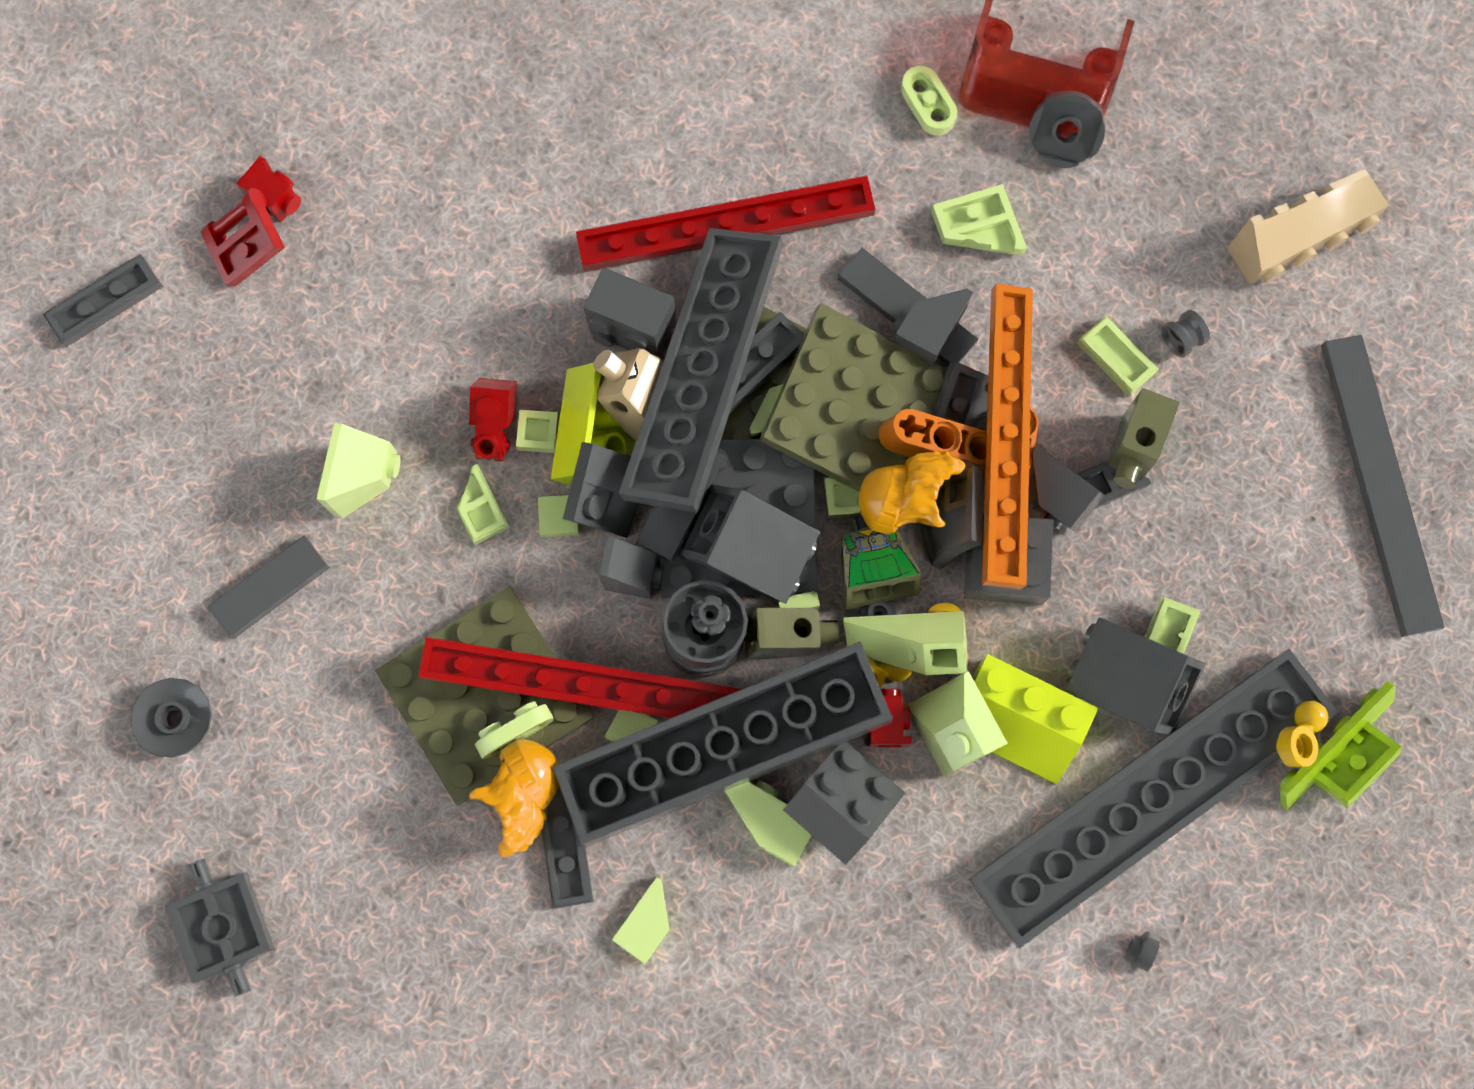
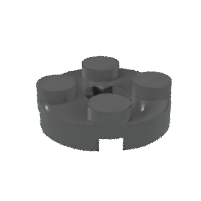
[1029,90,1105,168]

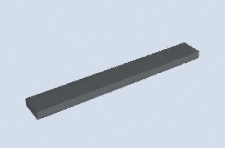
[1321,335,1445,637]

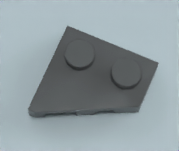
[932,361,988,441]

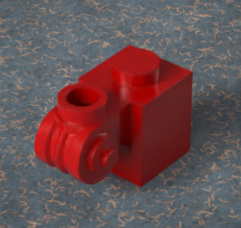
[469,378,517,462]

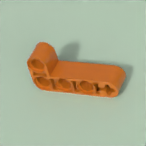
[879,407,1038,479]

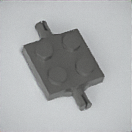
[165,859,275,997]

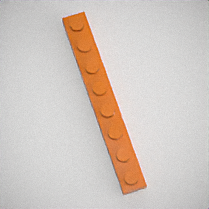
[982,283,1033,590]

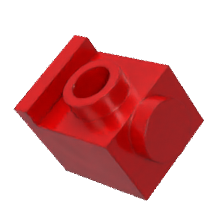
[236,156,301,222]
[868,689,912,748]

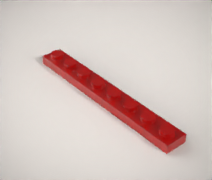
[576,175,876,271]
[419,637,742,718]

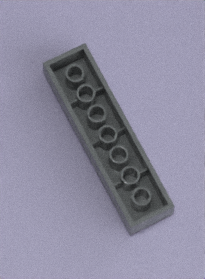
[553,642,893,846]

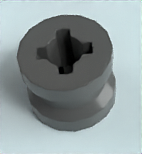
[1161,310,1210,358]

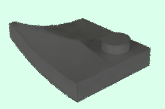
[563,442,640,538]
[920,466,984,569]

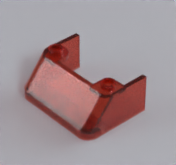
[958,0,1135,138]

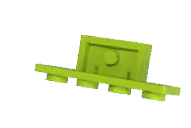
[1279,681,1402,811]

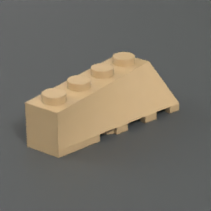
[1227,169,1390,285]

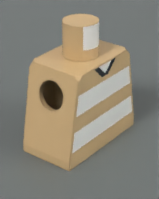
[593,348,664,440]

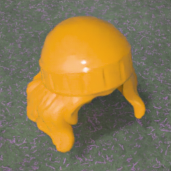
[858,451,965,535]
[469,739,560,858]

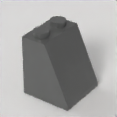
[678,484,820,604]
[1066,617,1206,735]

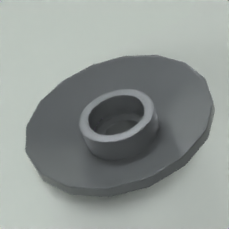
[130,678,212,758]

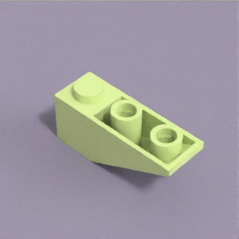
[843,611,967,675]
[724,780,812,867]

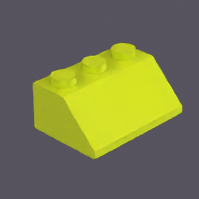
[551,363,637,486]
[972,654,1098,785]

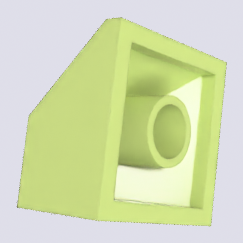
[316,423,400,518]
[907,671,1008,777]

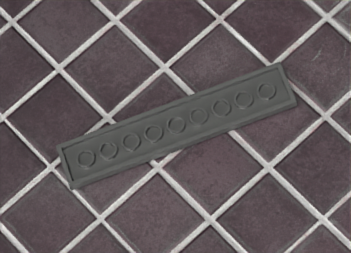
[968,649,1340,949]

